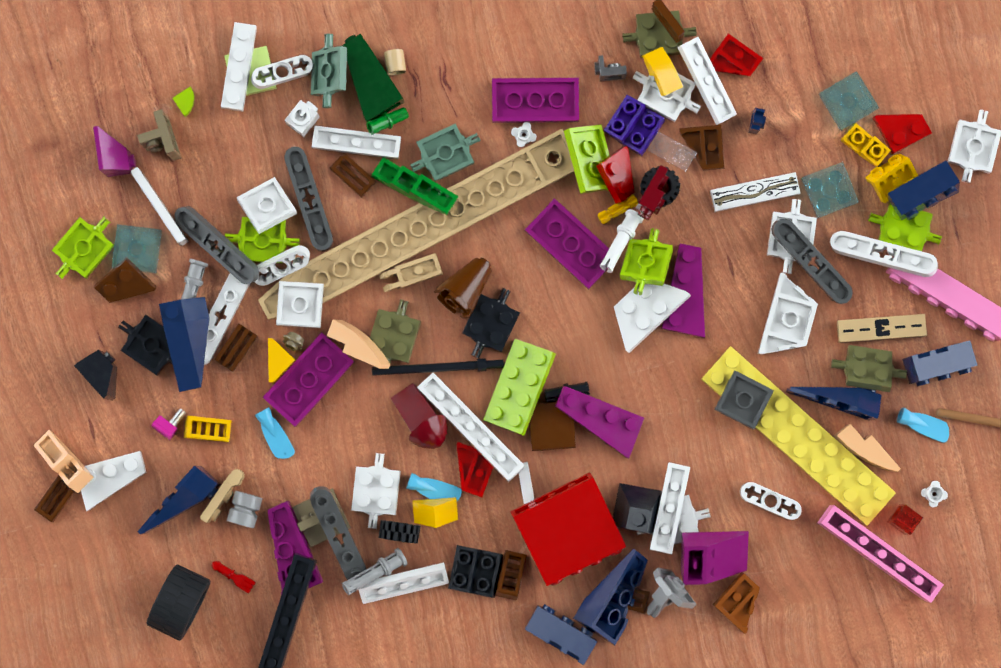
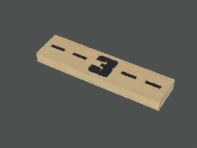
[837,314,927,343]

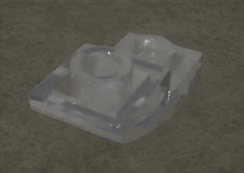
[647,131,697,171]

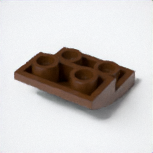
[530,402,576,451]

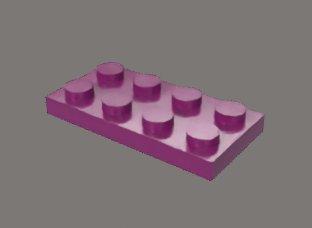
[492,78,579,123]
[525,198,609,290]
[262,332,354,427]

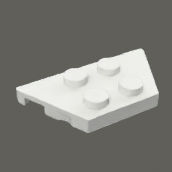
[758,273,818,355]
[614,284,691,353]

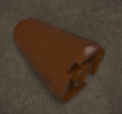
[434,257,492,319]

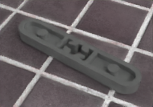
[284,147,333,251]
[175,206,259,284]
[771,219,853,304]
[310,486,366,580]

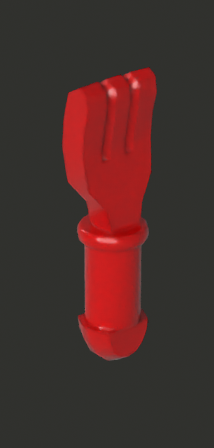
[212,561,256,594]

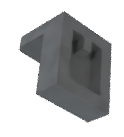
[594,55,627,81]

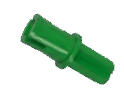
[366,107,409,135]

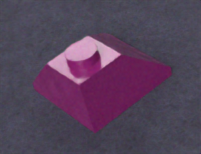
[93,126,136,177]

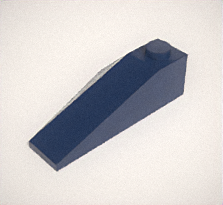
[137,465,220,535]

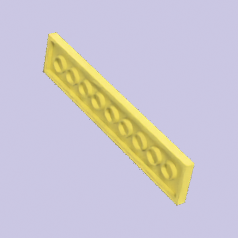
[701,346,896,526]

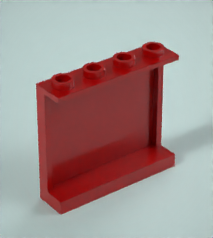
[510,472,626,586]

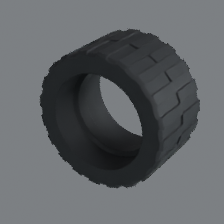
[146,564,211,641]

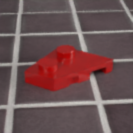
[710,33,763,77]
[873,114,932,154]
[596,146,635,204]
[456,442,493,498]

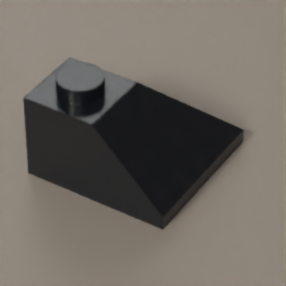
[74,349,117,401]
[613,483,662,534]

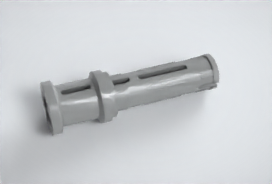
[181,259,209,299]
[342,548,407,596]

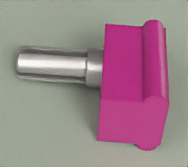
[151,409,186,441]

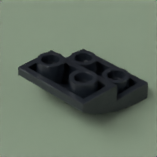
[448,545,503,598]

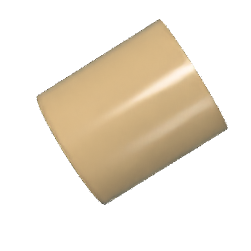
[384,49,406,75]

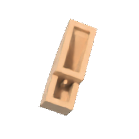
[327,319,390,369]
[834,424,901,472]
[34,430,94,493]

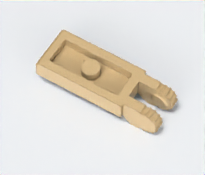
[379,253,443,292]
[200,469,245,523]

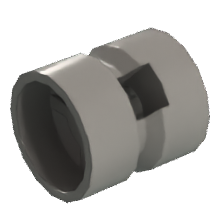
[226,491,263,528]

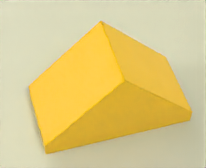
[268,338,296,384]
[412,497,458,528]

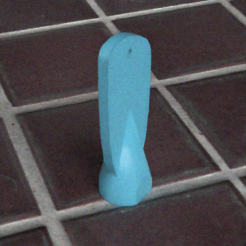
[255,407,295,459]
[896,407,949,443]
[406,473,462,501]

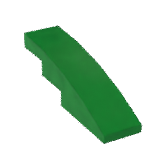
[371,157,459,215]

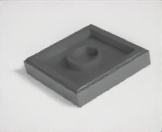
[714,370,774,430]

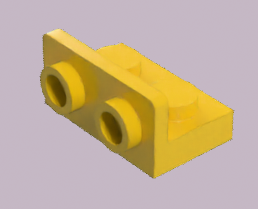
[865,154,918,203]

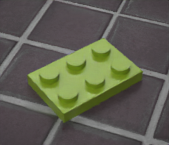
[564,125,610,194]

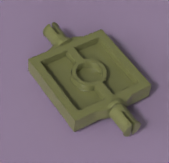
[622,11,697,58]
[370,299,421,363]
[831,345,907,392]

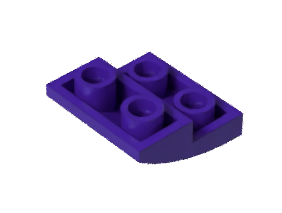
[604,95,665,156]

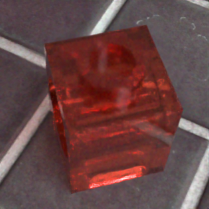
[887,504,923,535]

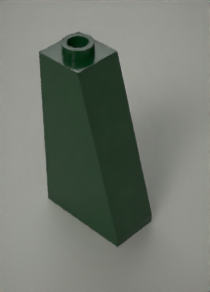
[342,34,404,122]

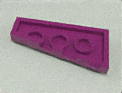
[662,243,705,338]
[267,501,324,595]

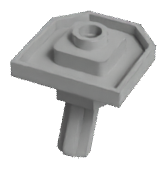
[647,568,697,618]

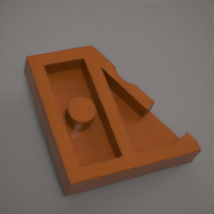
[713,572,760,634]

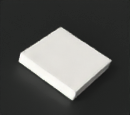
[237,177,297,234]
[276,281,324,328]

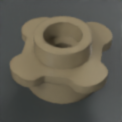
[283,332,304,351]

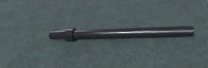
[372,358,504,376]

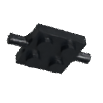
[462,288,520,359]
[118,314,173,376]

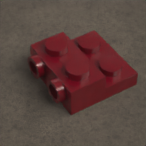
[635,165,669,220]

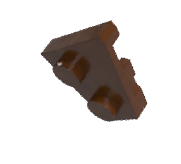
[679,124,725,171]
[94,257,156,303]

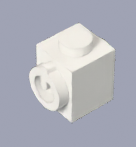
[285,100,320,137]

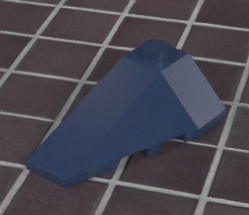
[159,297,210,392]
[786,387,882,421]
[573,549,648,645]

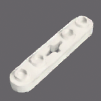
[830,231,938,277]
[204,273,251,365]

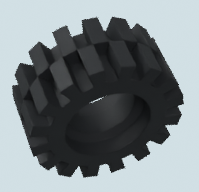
[640,166,680,207]
[378,520,420,544]

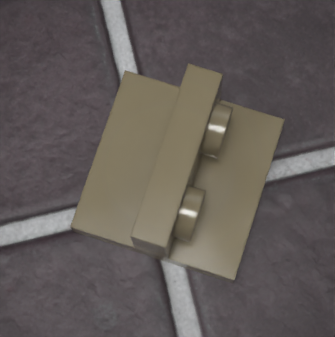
[137,109,182,161]
[292,488,351,547]

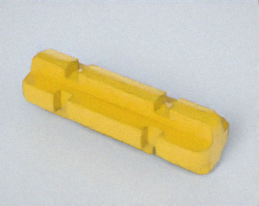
[597,194,638,224]

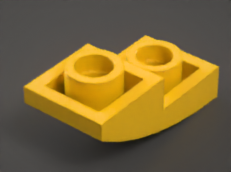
[642,47,683,96]
[841,123,891,167]

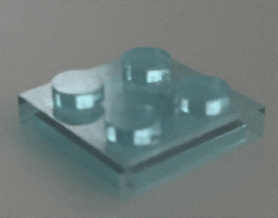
[819,71,879,131]
[801,162,859,219]
[112,224,162,273]

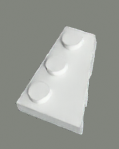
[81,451,147,511]

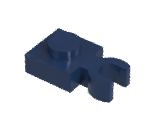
[748,108,766,134]

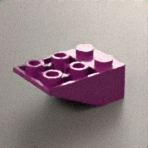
[681,531,749,585]

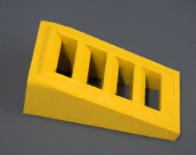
[184,416,232,442]

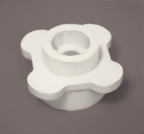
[511,122,537,148]
[921,481,948,507]

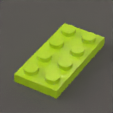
[483,339,556,436]

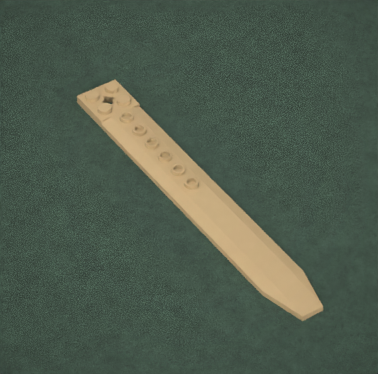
[258,129,574,320]

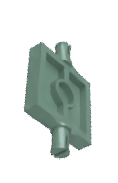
[311,34,347,108]
[410,123,481,182]

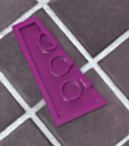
[555,386,644,459]

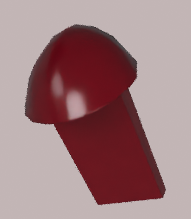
[391,383,448,449]

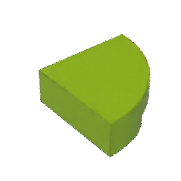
[172,87,195,117]

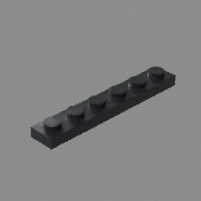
[258,553,317,668]

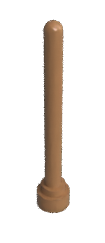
[936,408,1001,428]

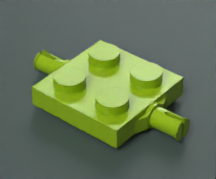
[868,203,942,251]
[52,216,115,279]
[225,217,300,264]
[620,228,673,295]

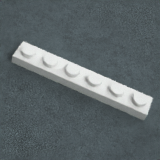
[417,373,525,482]

